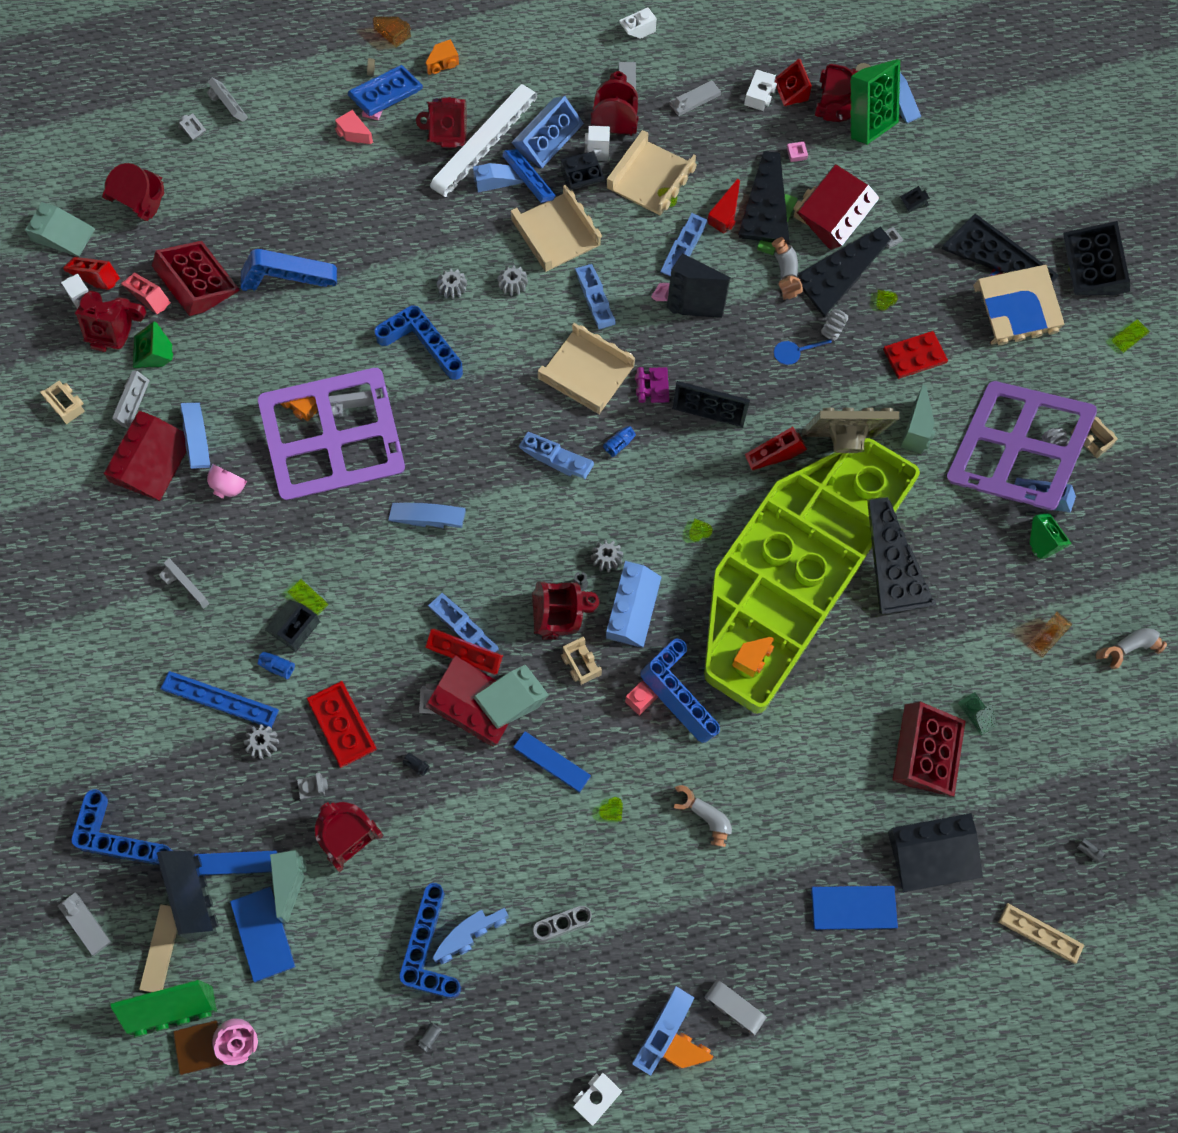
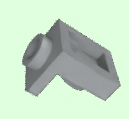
[178,113,206,142]
[419,683,438,714]
[297,773,328,801]

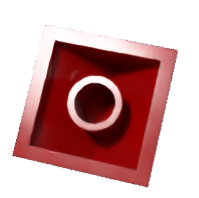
[774,59,812,106]

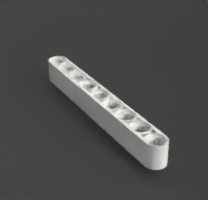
[430,84,537,197]

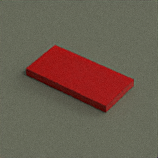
[306,681,377,768]

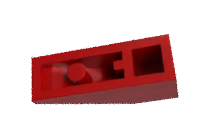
[707,179,740,234]
[63,257,120,290]
[745,426,807,470]

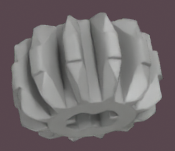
[497,265,528,297]
[437,268,467,299]
[821,309,848,341]
[1042,428,1069,460]
[591,539,623,573]
[244,724,279,760]

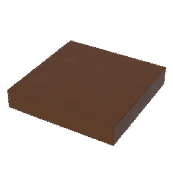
[174,1020,224,1075]

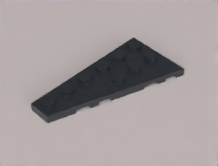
[942,213,1059,283]
[867,496,937,614]

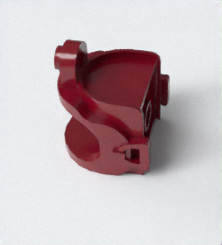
[815,64,858,122]
[591,71,639,136]
[416,97,467,148]
[102,163,165,221]
[75,291,146,352]
[532,582,599,640]
[315,802,384,873]

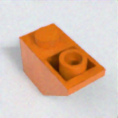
[426,39,459,75]
[280,396,318,422]
[732,637,775,677]
[663,1032,713,1069]

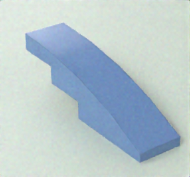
[660,213,708,276]
[575,264,615,329]
[180,403,210,469]
[388,503,466,528]
[428,593,499,652]

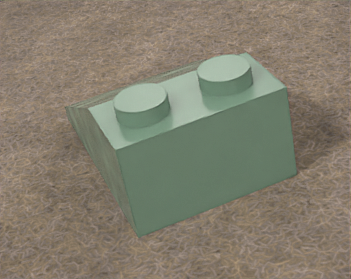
[25,202,95,257]
[901,385,936,454]
[474,665,549,729]
[270,850,307,923]

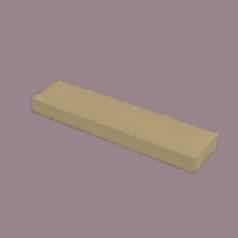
[998,903,1084,964]
[139,905,177,992]

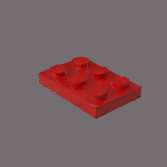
[883,331,948,379]

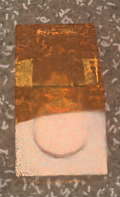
[372,17,411,48]
[1028,612,1072,657]

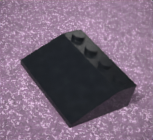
[1063,221,1130,296]
[667,253,731,318]
[672,381,750,428]
[888,813,983,893]
[157,851,219,942]

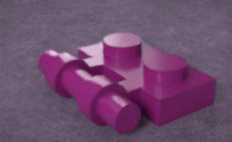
[635,367,669,403]

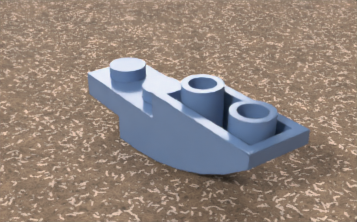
[519,432,594,479]
[433,908,509,964]
[632,986,694,1076]

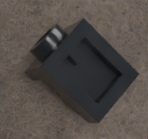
[900,186,930,213]

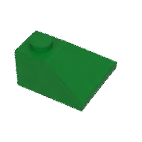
[133,321,173,368]
[1030,514,1072,559]

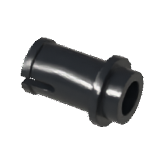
[403,752,430,776]

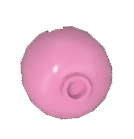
[207,464,247,498]
[212,1019,258,1065]

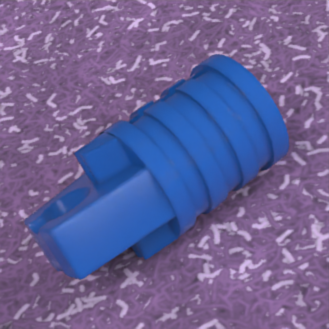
[603,426,636,457]
[257,652,295,679]

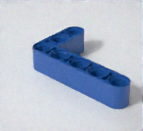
[241,249,337,291]
[375,305,463,380]
[640,639,720,743]
[72,789,173,866]
[400,883,461,999]

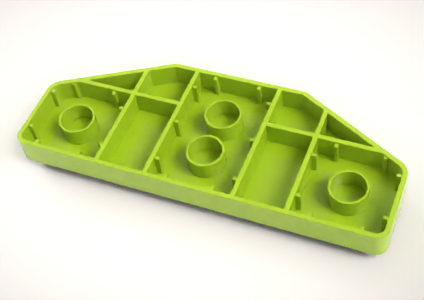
[704,438,920,714]

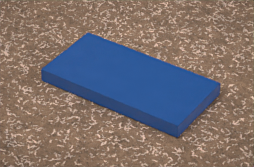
[348,65,423,117]
[811,886,898,930]
[230,887,296,983]

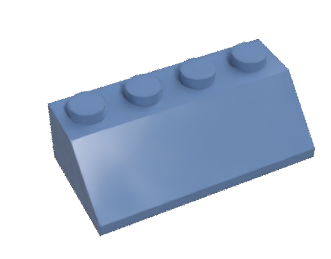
[512,96,584,168]
[606,561,661,648]

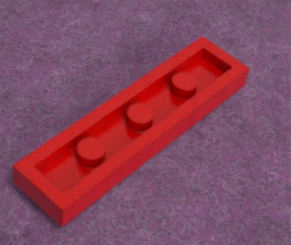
[425,629,503,675]

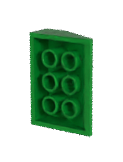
[850,59,900,145]
[111,980,217,1038]

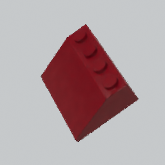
[796,164,879,250]
[152,241,240,316]
[104,411,187,501]
[425,656,509,747]
[892,701,966,797]

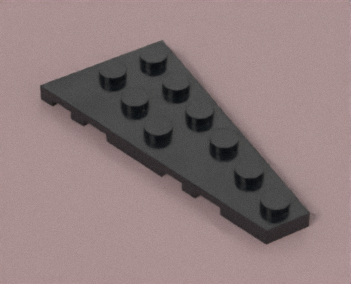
[738,151,790,245]
[797,226,891,318]

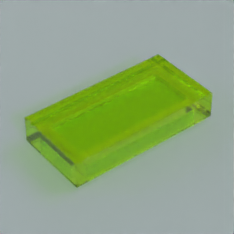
[1111,319,1150,353]
[287,579,329,616]

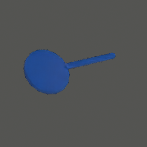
[774,340,832,365]

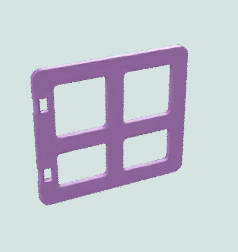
[258,368,405,500]
[947,381,1097,510]

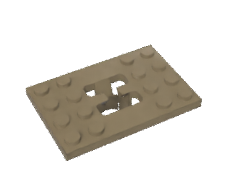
[802,408,899,453]

